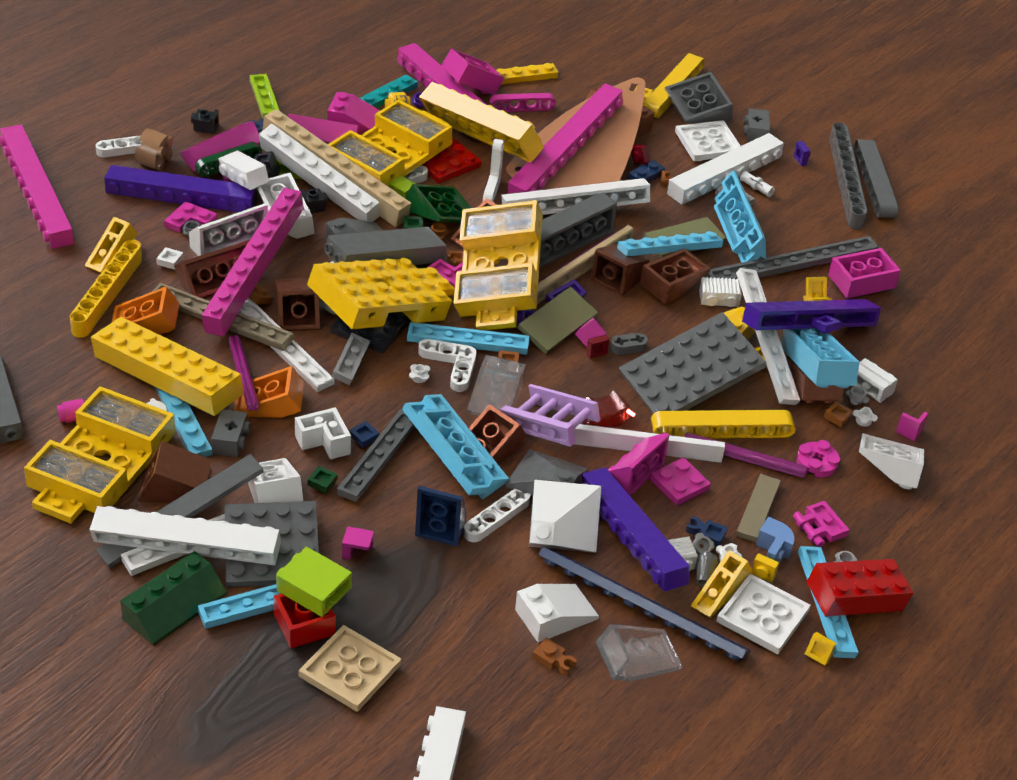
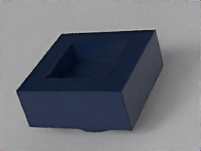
[349,421,380,448]

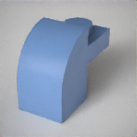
[756,517,794,564]

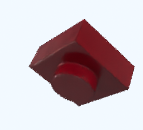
[631,145,650,164]
[586,334,610,359]

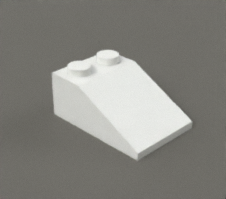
[248,458,303,503]
[515,584,599,642]

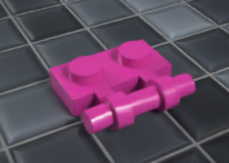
[793,501,850,547]

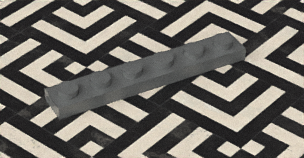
[337,409,415,503]

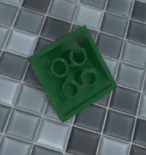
[405,184,472,223]

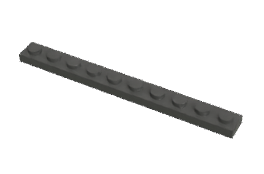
[705,236,879,280]

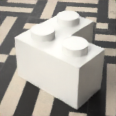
[295,407,351,459]

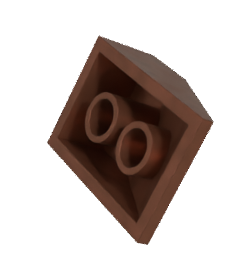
[639,248,711,304]
[788,359,844,404]
[469,404,527,463]

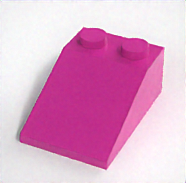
[328,92,380,134]

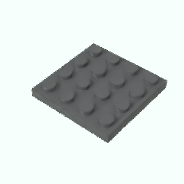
[225,501,319,587]

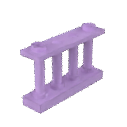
[500,384,601,447]

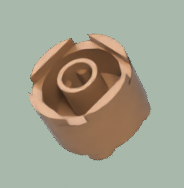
[135,128,173,171]

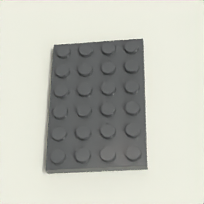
[619,312,766,415]

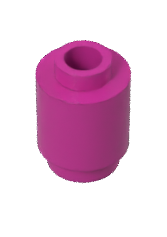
[57,398,85,423]

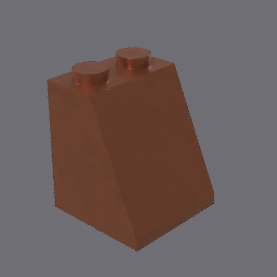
[591,244,650,296]
[275,278,320,330]
[138,441,212,503]

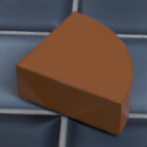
[661,171,674,187]
[446,251,464,267]

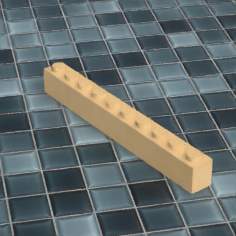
[262,109,411,227]

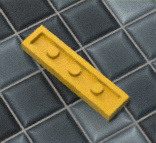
[496,63,559,85]

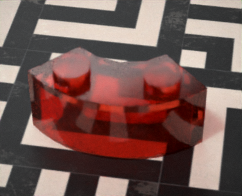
[582,391,636,428]

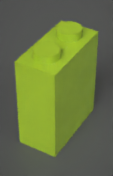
[276,546,352,617]

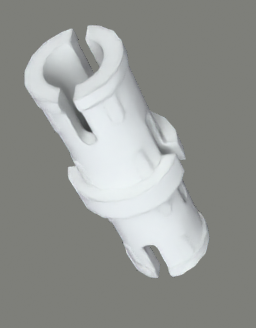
[740,171,775,197]

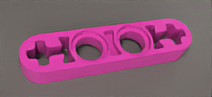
[489,93,556,112]

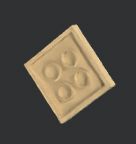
[299,625,402,712]

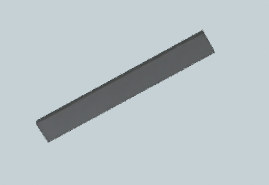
[96,454,264,569]

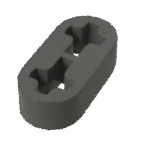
[610,333,648,355]

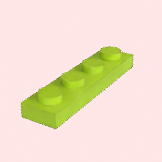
[250,74,280,118]

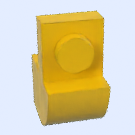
[803,277,832,301]

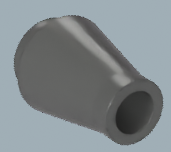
[696,552,718,587]

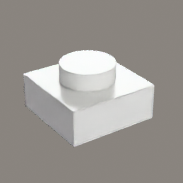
[156,247,183,270]

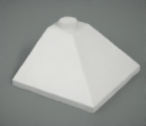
[859,433,924,489]
[529,480,601,553]

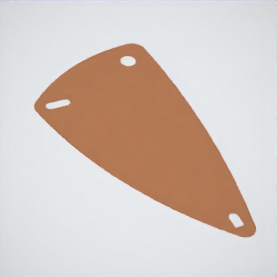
[506,77,646,190]

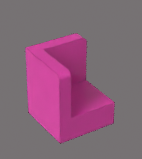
[575,317,607,347]
[896,412,929,441]
[342,526,374,560]

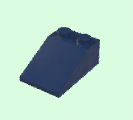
[415,486,467,547]

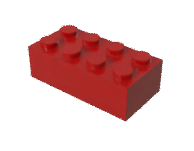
[806,559,914,617]

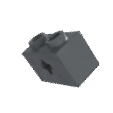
[743,108,770,142]
[211,409,250,458]

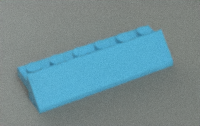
[714,170,766,263]
[402,394,509,500]

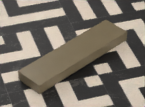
[736,474,781,543]

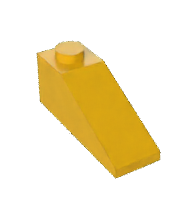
[85,217,138,273]
[691,550,752,619]

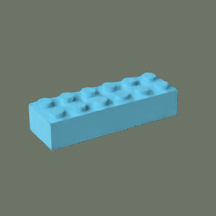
[781,328,859,388]

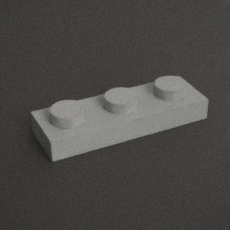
[331,333,370,385]

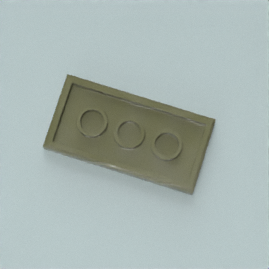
[643,217,726,258]
[517,287,598,354]

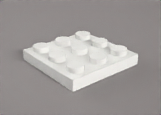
[675,120,740,161]
[716,574,811,654]

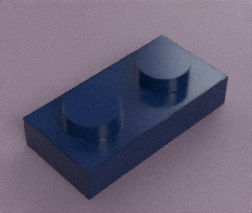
[628,160,665,182]

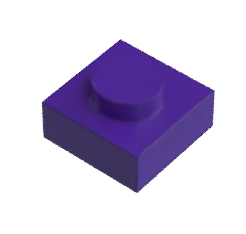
[794,141,811,166]
[811,315,841,333]

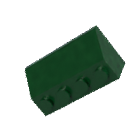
[120,551,227,646]

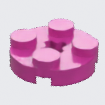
[796,440,840,478]

